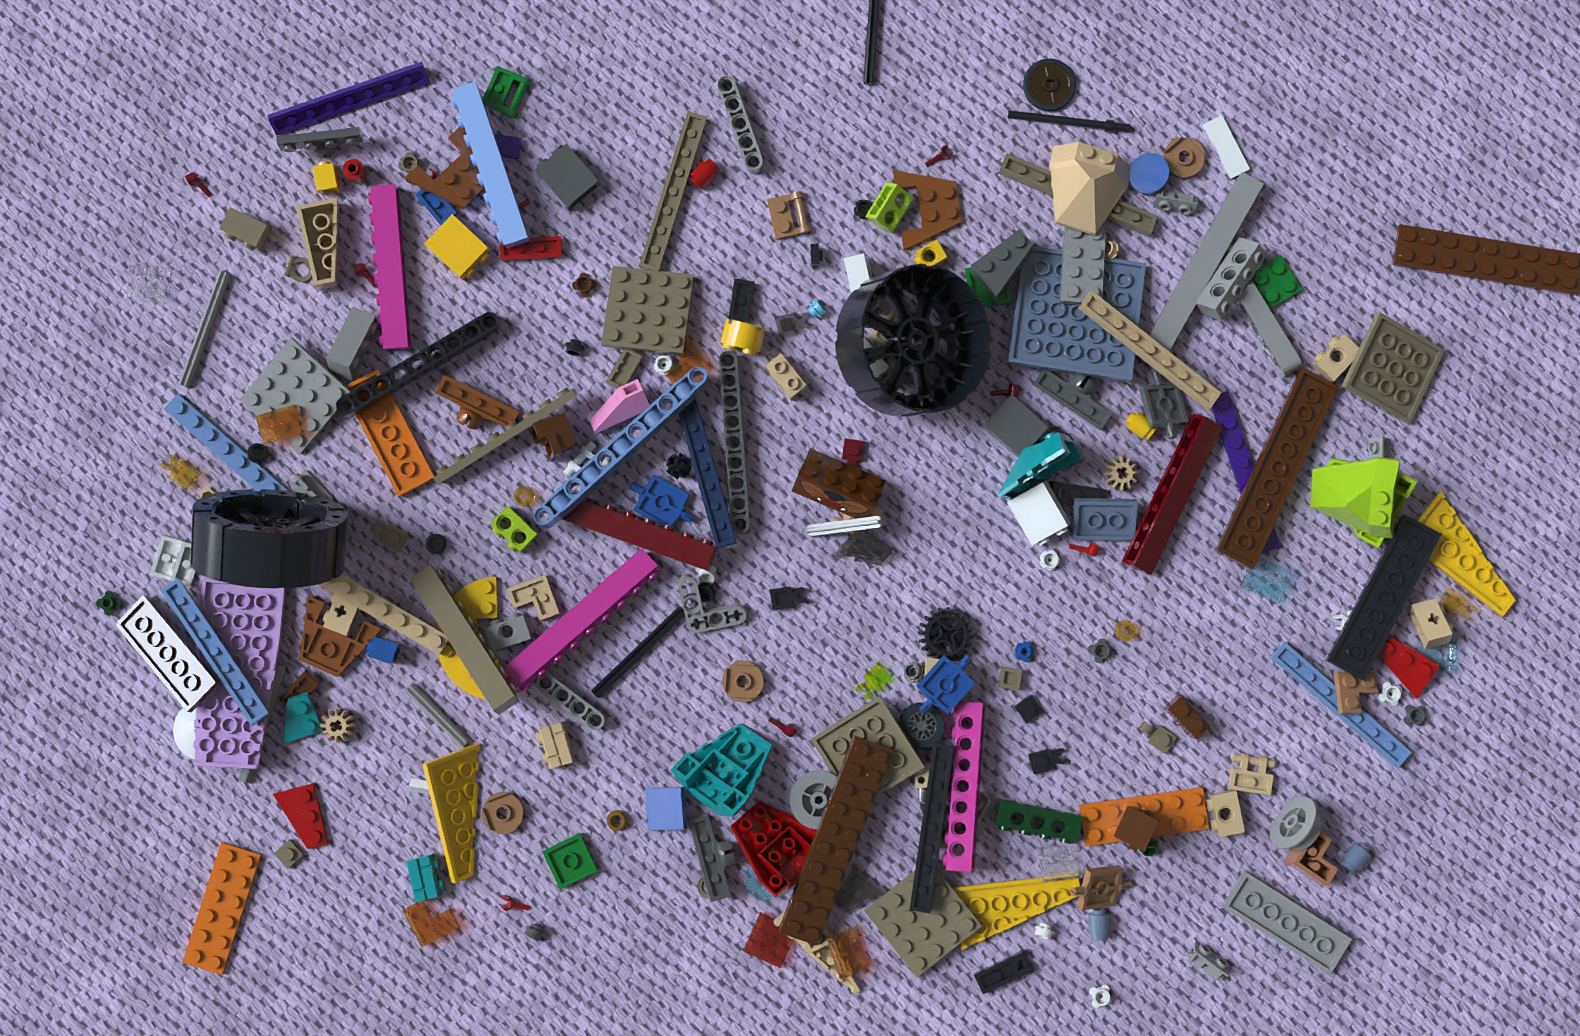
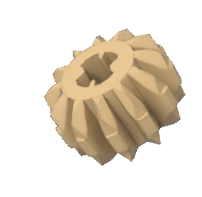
[1103,456,1139,491]
[320,708,357,743]

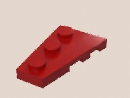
[1378,634,1440,699]

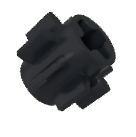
[666,452,691,480]

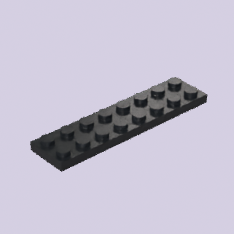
[1325,514,1442,681]

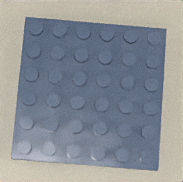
[1007,246,1146,382]

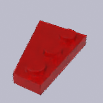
[273,783,329,849]

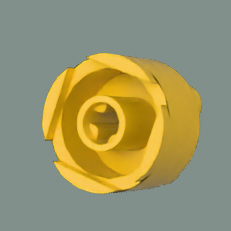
[720,319,766,356]

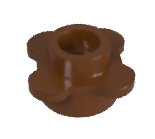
[572,273,597,297]

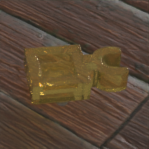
[160,454,200,490]
[1438,588,1477,620]

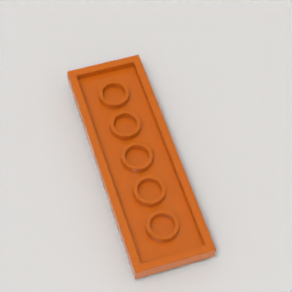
[346,369,435,497]
[1079,787,1209,846]
[182,842,262,975]

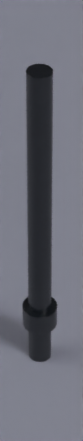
[1007,110,1131,133]

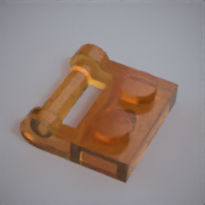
[827,925,871,979]

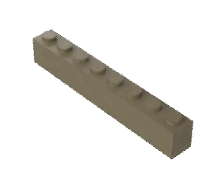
[409,565,520,715]

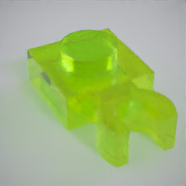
[855,662,892,699]

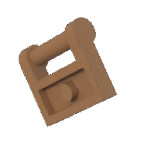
[767,191,811,240]

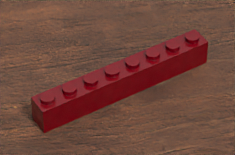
[1121,414,1222,575]
[562,492,717,571]

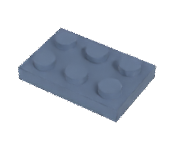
[1072,498,1138,540]

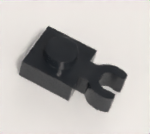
[769,586,807,610]
[1028,748,1067,774]

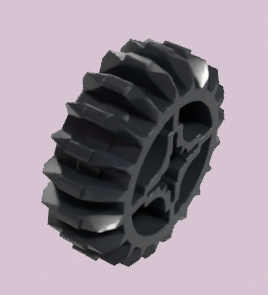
[918,607,974,661]

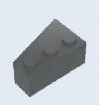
[970,229,1033,304]

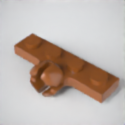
[435,374,519,430]

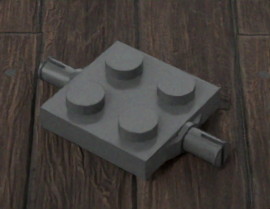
[1139,371,1189,439]

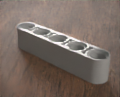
[717,76,763,174]
[1237,281,1302,377]
[532,671,606,730]

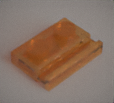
[255,405,304,445]

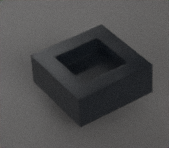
[810,243,823,268]
[1014,695,1043,723]

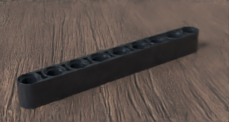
[336,312,500,418]

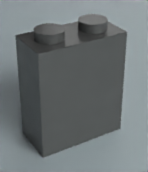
[536,144,600,211]
[983,394,1048,458]

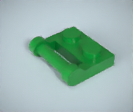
[483,66,532,119]

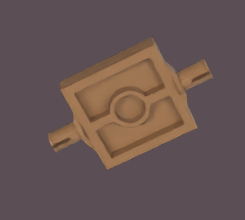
[1070,865,1131,910]

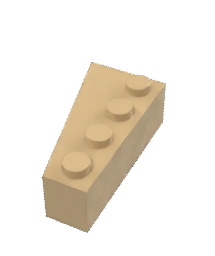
[296,198,340,291]

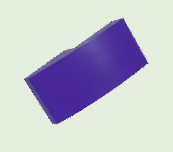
[495,134,521,160]

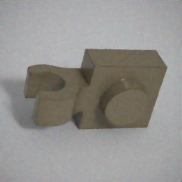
[370,523,409,552]
[1139,722,1177,754]

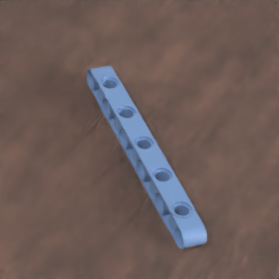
[534,367,709,529]

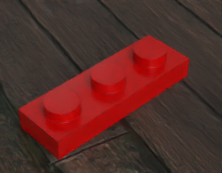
[499,236,563,261]

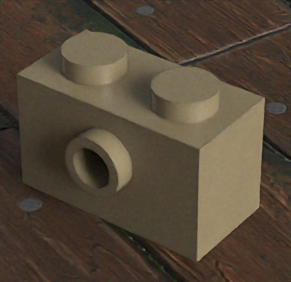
[219,207,272,251]

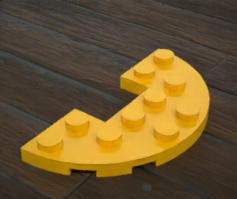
[437,577,500,700]

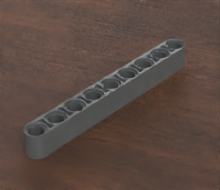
[719,351,750,534]

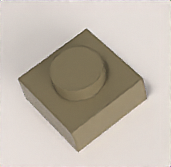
[998,666,1022,690]
[274,839,304,869]

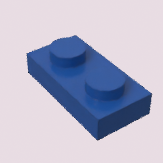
[415,189,458,225]

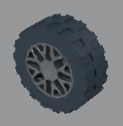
[899,702,945,749]

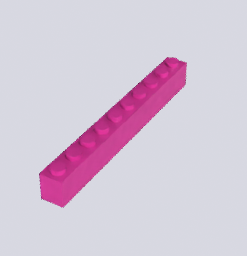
[504,548,661,695]

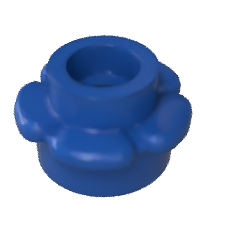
[1015,641,1035,662]

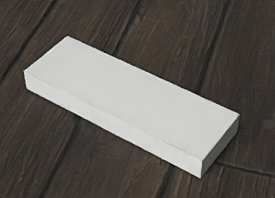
[1203,115,1250,179]

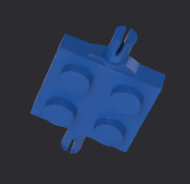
[629,474,694,527]
[916,655,975,714]

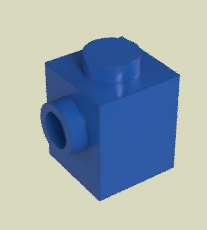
[367,636,402,664]

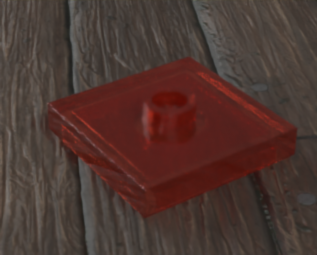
[742,912,794,969]

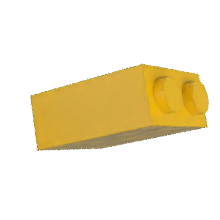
[424,214,491,280]

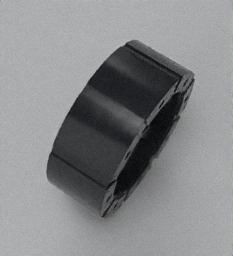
[835,264,991,417]
[190,489,348,588]

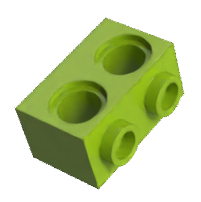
[865,182,913,233]
[490,506,539,553]

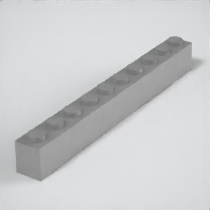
[1148,172,1264,353]

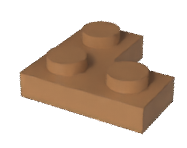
[1334,672,1378,715]

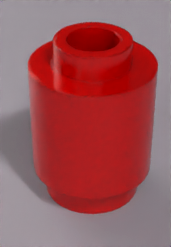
[690,158,720,189]
[343,159,368,184]

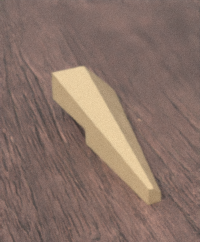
[774,910,861,994]

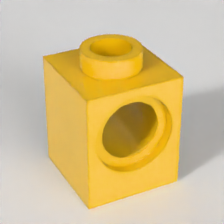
[313,161,341,195]
[913,240,947,266]

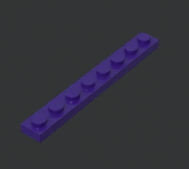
[268,62,430,136]
[1211,391,1281,553]

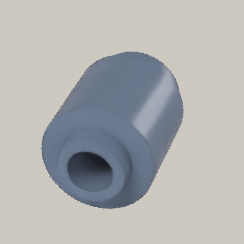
[1340,842,1371,874]
[1088,908,1110,940]

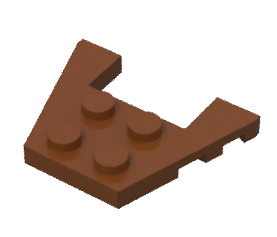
[405,126,485,210]
[892,170,962,250]
[299,595,382,677]

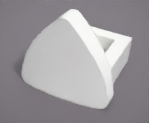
[409,778,430,795]

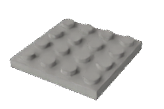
[239,338,351,454]

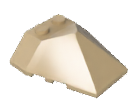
[1049,142,1130,235]

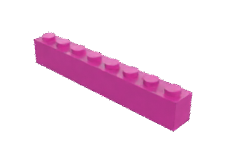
[368,184,412,351]

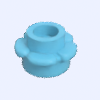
[808,299,827,318]

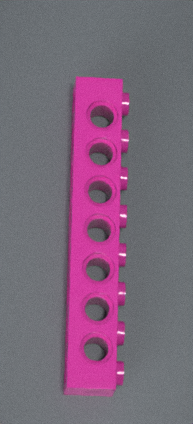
[943,701,986,873]

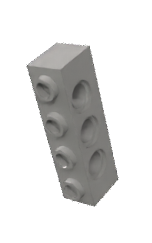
[1196,237,1266,321]

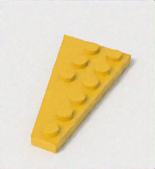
[1416,491,1515,616]
[423,743,480,883]

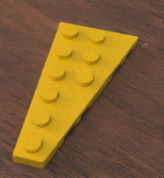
[954,873,1080,951]

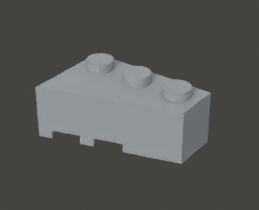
[326,307,379,382]

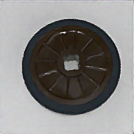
[1023,58,1076,111]

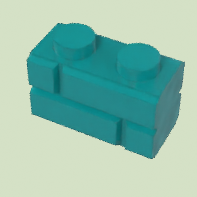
[406,854,445,902]

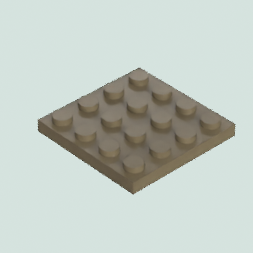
[601,266,694,355]
[1341,312,1445,424]
[811,695,926,797]
[865,868,982,977]

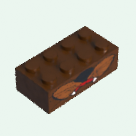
[791,448,886,519]

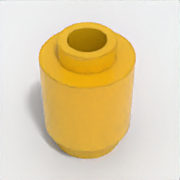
[1125,411,1157,440]

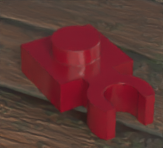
[842,438,865,468]

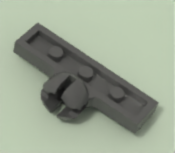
[276,127,364,158]
[1032,369,1113,431]
[688,815,737,903]

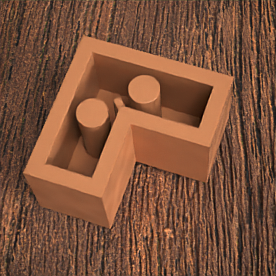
[1284,832,1338,887]

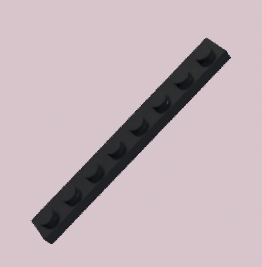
[909,742,955,914]

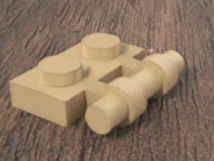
[1228,753,1275,796]

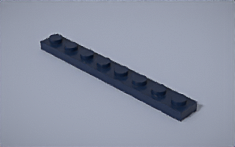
[679,398,737,549]

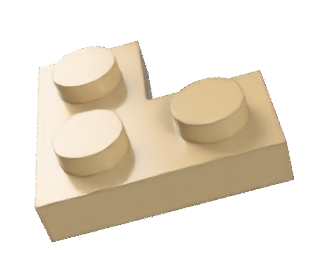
[507,575,560,621]

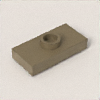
[606,349,644,389]

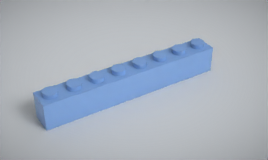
[451,82,530,249]

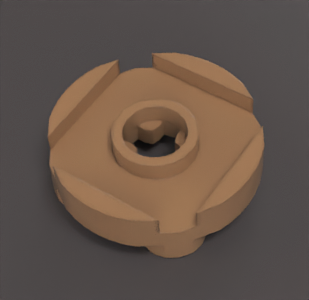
[1163,137,1205,179]
[722,661,764,702]
[482,792,524,834]

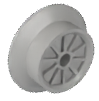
[790,771,837,829]
[1270,797,1322,850]

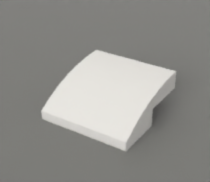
[149,535,195,587]

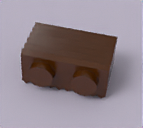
[1164,694,1210,739]

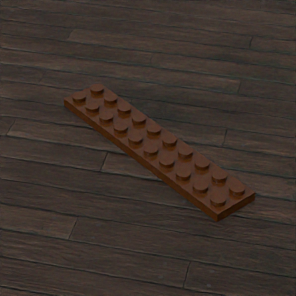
[1392,224,1580,296]
[1215,367,1339,570]
[778,734,893,946]

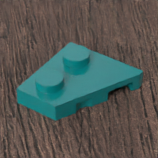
[284,692,324,744]

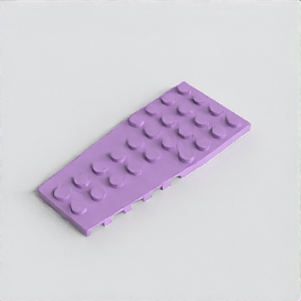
[193,578,287,769]

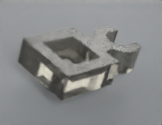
[775,312,812,338]

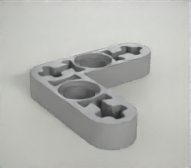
[679,574,746,633]

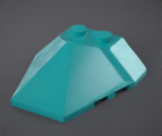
[998,431,1085,500]
[671,723,772,817]

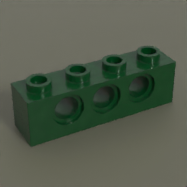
[994,799,1083,844]

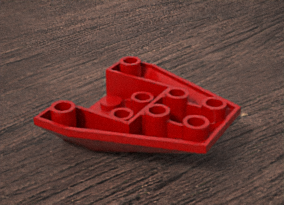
[730,800,817,898]

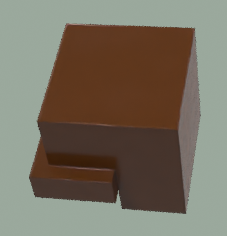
[530,413,576,462]
[1114,806,1159,852]

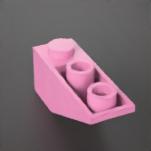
[590,379,650,434]

